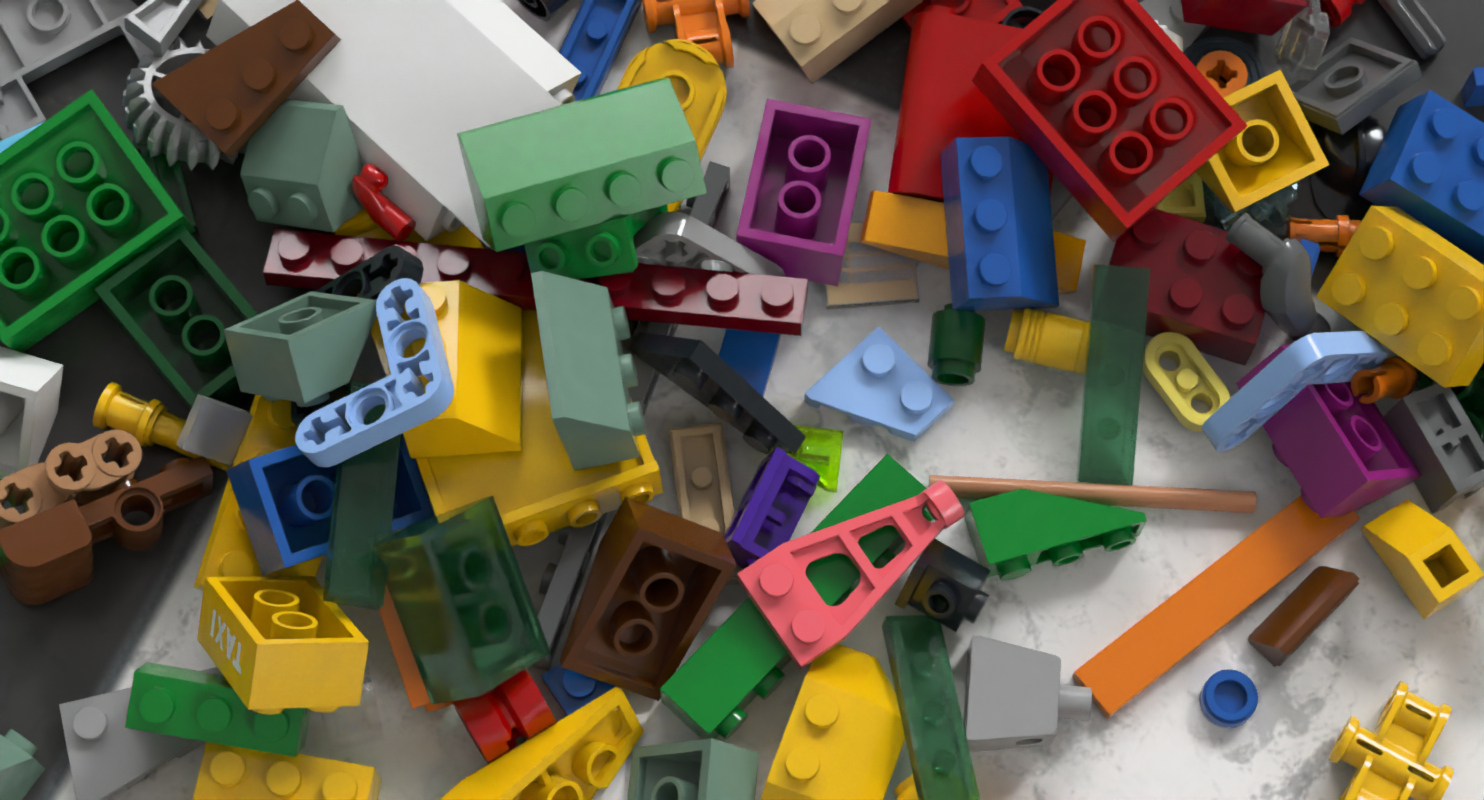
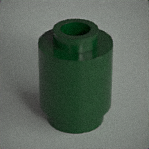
[927,303,986,386]

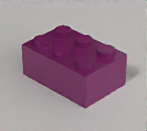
[736,99,871,287]

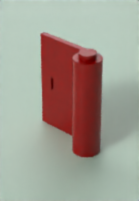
[888,5,1053,203]

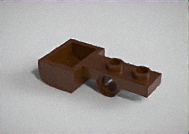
[0,456,213,605]

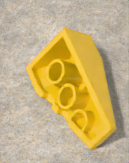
[440,687,644,800]

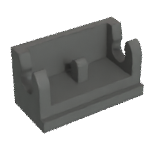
[1384,383,1484,514]

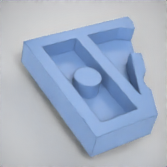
[804,326,954,442]

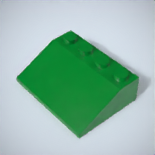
[0,89,196,353]

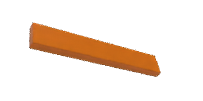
[1072,495,1360,719]

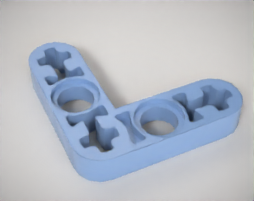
[295,278,454,468]
[1202,331,1387,452]

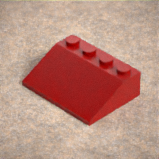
[972,0,1247,242]

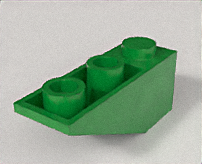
[964,488,1147,581]

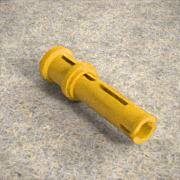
[93,382,236,471]

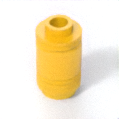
[1004,307,1107,376]

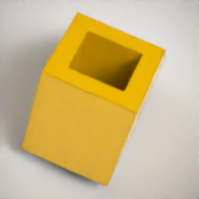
[1361,499,1484,620]

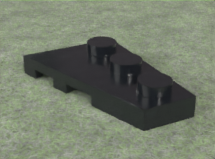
[628,332,806,454]

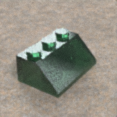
[372,496,551,704]

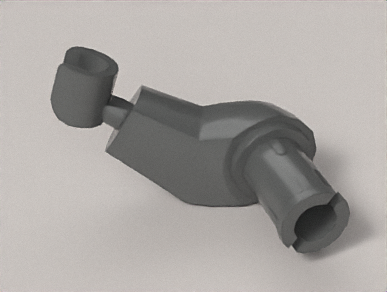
[1225,213,1331,341]

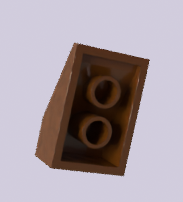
[559,496,737,701]

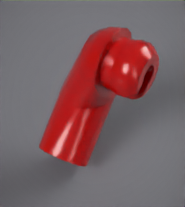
[351,164,416,242]

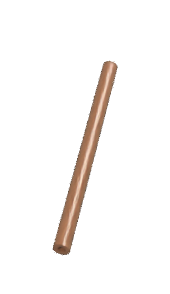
[928,475,1257,513]

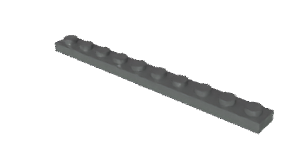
[520,161,730,671]

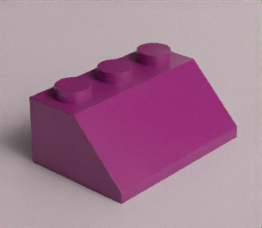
[1236,345,1422,518]

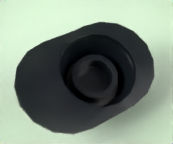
[1310,115,1387,221]

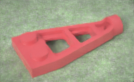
[736,480,965,670]

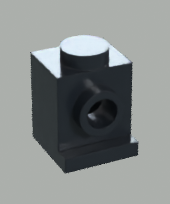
[895,539,991,632]

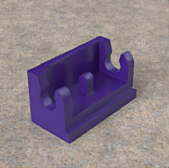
[724,447,820,569]

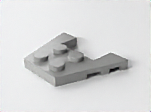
[0,0,187,140]

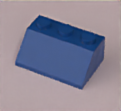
[940,137,1059,311]

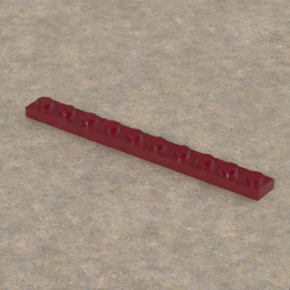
[263,229,808,336]

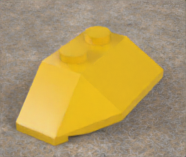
[761,644,911,800]

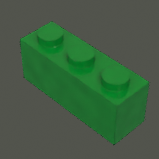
[125,662,311,757]

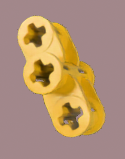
[1328,681,1454,800]

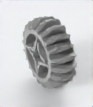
[122,40,249,171]

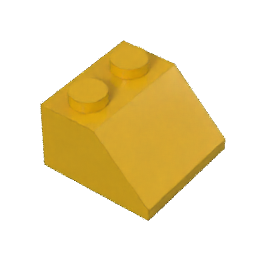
[1196,69,1329,213]

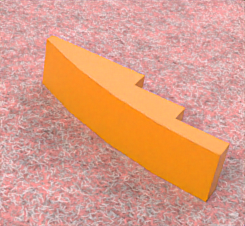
[860,190,1086,294]

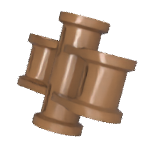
[0,429,142,530]

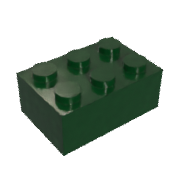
[94,224,258,412]

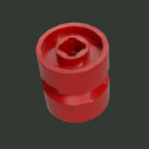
[452,662,556,764]

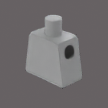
[961,635,1092,752]

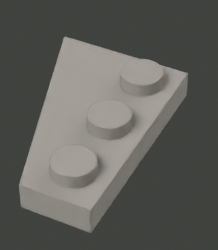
[59,667,223,800]

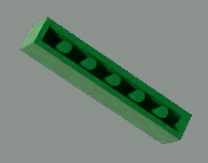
[660,453,935,740]

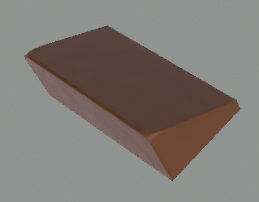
[1248,566,1360,667]

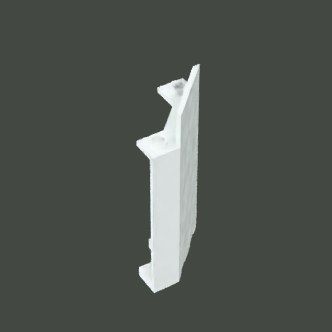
[206,0,581,247]

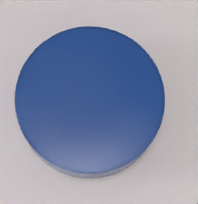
[1199,669,1258,728]

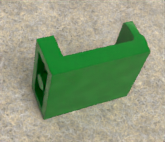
[524,205,668,279]

